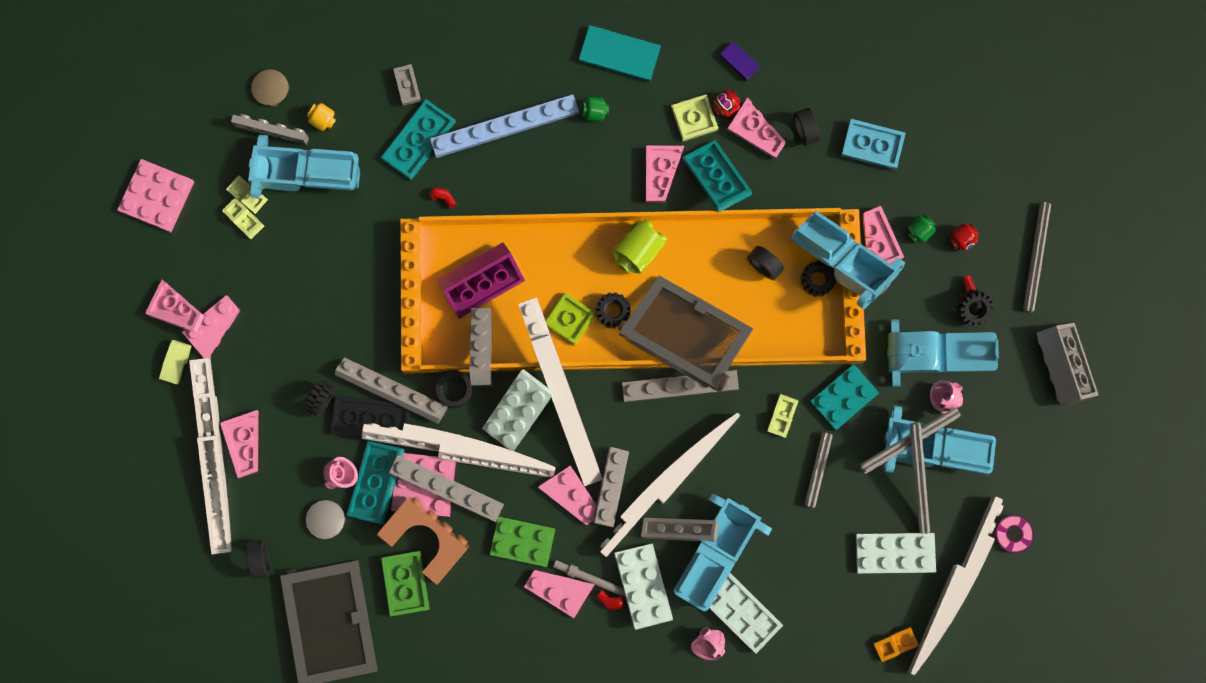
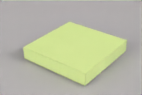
[671,94,718,142]

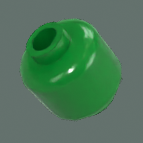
[580,97,609,122]
[907,214,936,243]

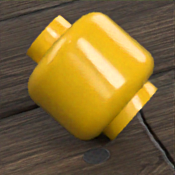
[307,103,336,131]

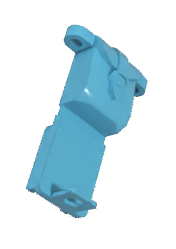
[248,135,360,199]
[791,211,905,309]
[887,319,999,387]
[884,405,996,475]
[674,493,772,611]

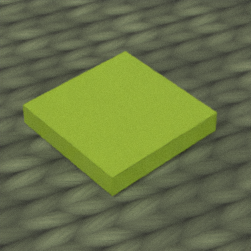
[545,292,596,345]

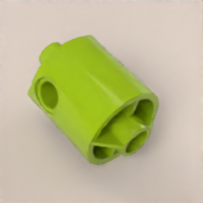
[612,220,667,274]

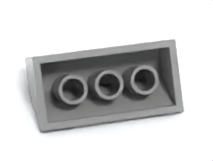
[1037,323,1099,406]

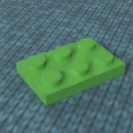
[490,517,555,567]
[381,551,430,616]

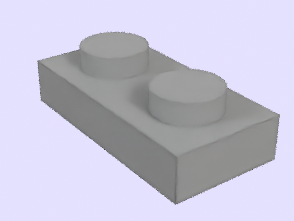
[394,64,421,106]

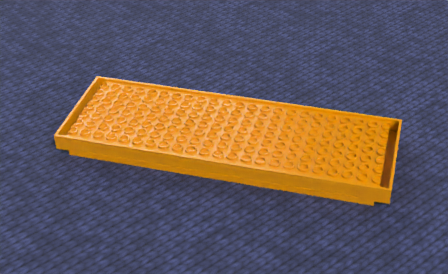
[401,208,866,374]

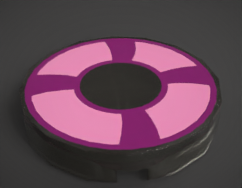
[994,515,1034,554]

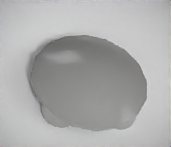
[306,500,346,539]

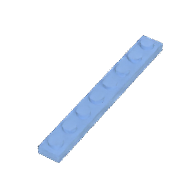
[430,95,579,158]

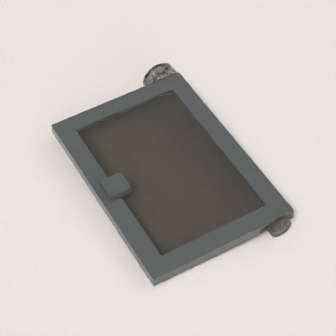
[618,275,753,393]
[280,560,378,683]

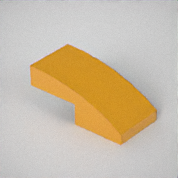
[874,627,919,662]

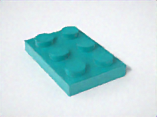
[810,364,879,431]

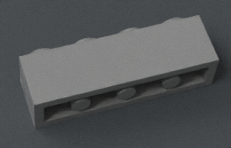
[469,308,492,385]

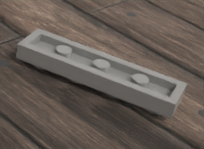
[231,114,309,145]
[593,447,629,528]
[641,518,719,542]

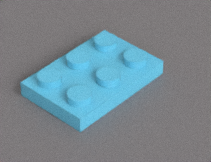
[841,119,906,170]

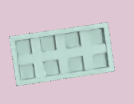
[482,369,554,451]
[855,533,936,573]
[614,544,673,630]
[709,573,783,654]

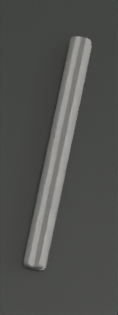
[1023,202,1051,312]
[860,408,960,474]
[910,422,930,534]

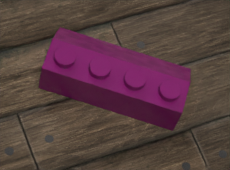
[437,242,525,318]

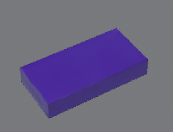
[720,41,760,81]

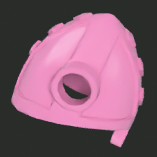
[930,380,963,414]
[323,457,358,489]
[691,627,725,660]

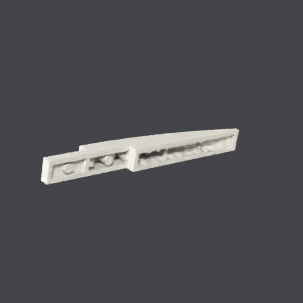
[518,298,602,486]
[189,358,232,554]
[600,413,740,557]
[362,424,555,478]
[907,497,1003,675]

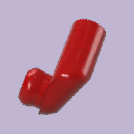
[429,187,457,209]
[960,275,976,301]
[596,590,626,610]

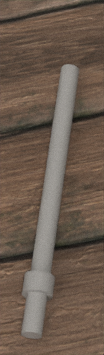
[553,560,626,598]

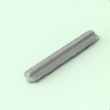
[805,432,833,508]

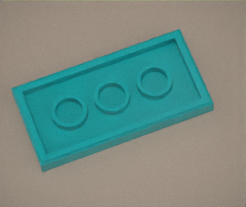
[579,25,661,82]
[381,99,456,181]
[682,140,752,212]
[347,441,404,525]

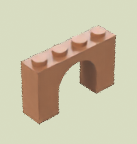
[377,496,469,585]

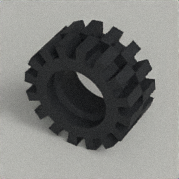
[801,260,836,297]
[956,289,994,326]
[596,292,631,329]
[304,380,336,417]

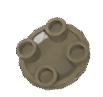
[251,70,289,107]

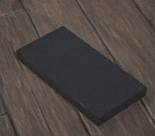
[330,396,411,438]

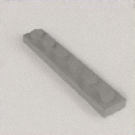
[335,358,448,424]
[622,370,739,402]
[389,455,504,522]

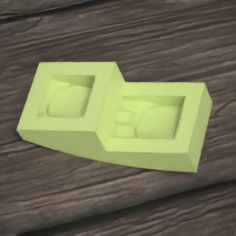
[226,175,268,214]
[222,197,264,239]
[159,340,191,384]
[767,394,799,438]

